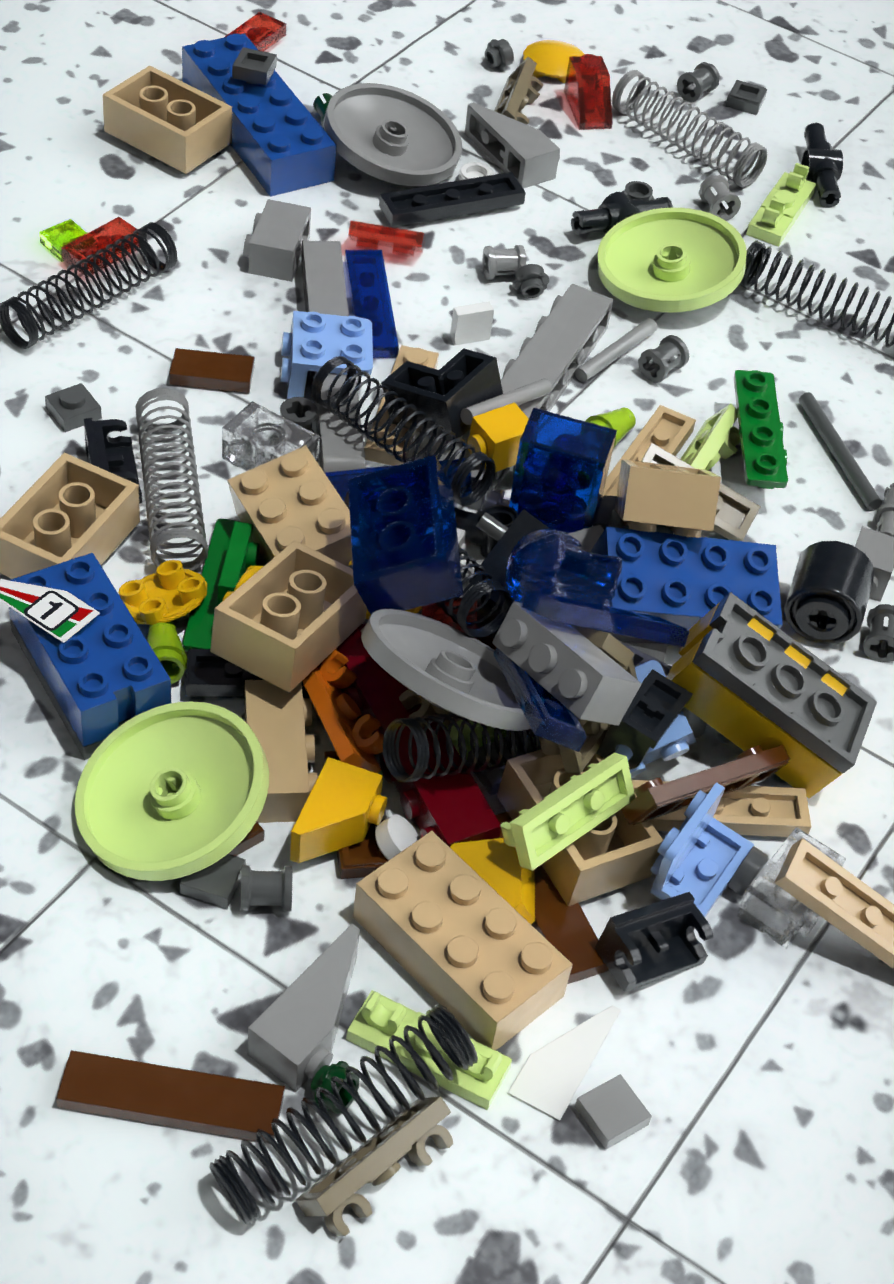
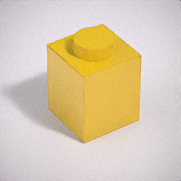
[467,402,538,472]

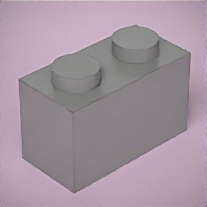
[243,199,311,282]

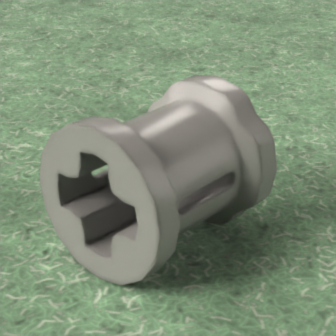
[698,175,741,221]
[482,245,526,280]

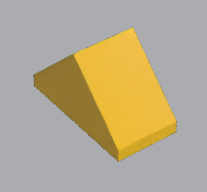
[450,838,535,925]

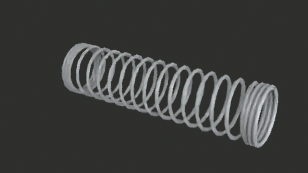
[612,70,767,187]
[135,388,208,571]

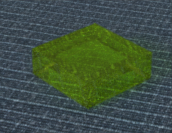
[39,219,93,262]

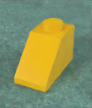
[290,757,388,863]

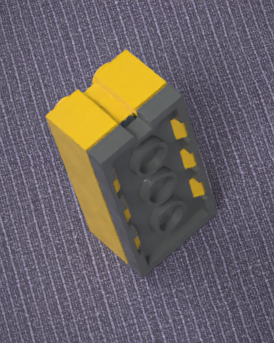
[667,592,877,799]

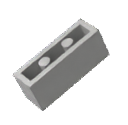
[492,601,642,726]

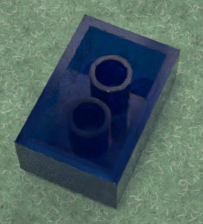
[509,408,617,537]
[348,455,464,614]

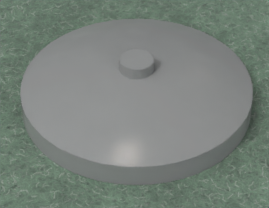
[323,83,462,186]
[361,609,546,731]

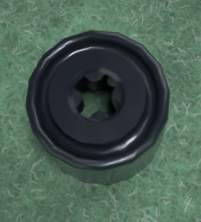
[784,541,874,644]

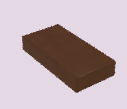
[169,348,255,393]

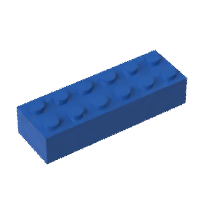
[182,33,336,197]

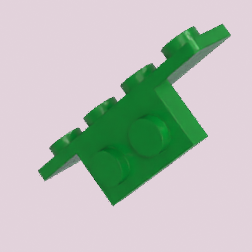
[733,370,788,489]
[183,518,259,652]

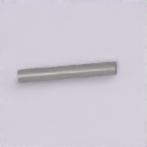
[575,318,658,382]
[460,379,552,425]

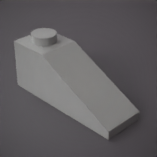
[464,102,560,189]
[247,924,360,1092]

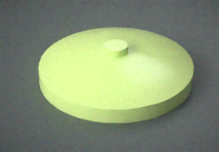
[597,207,747,313]
[75,701,269,881]

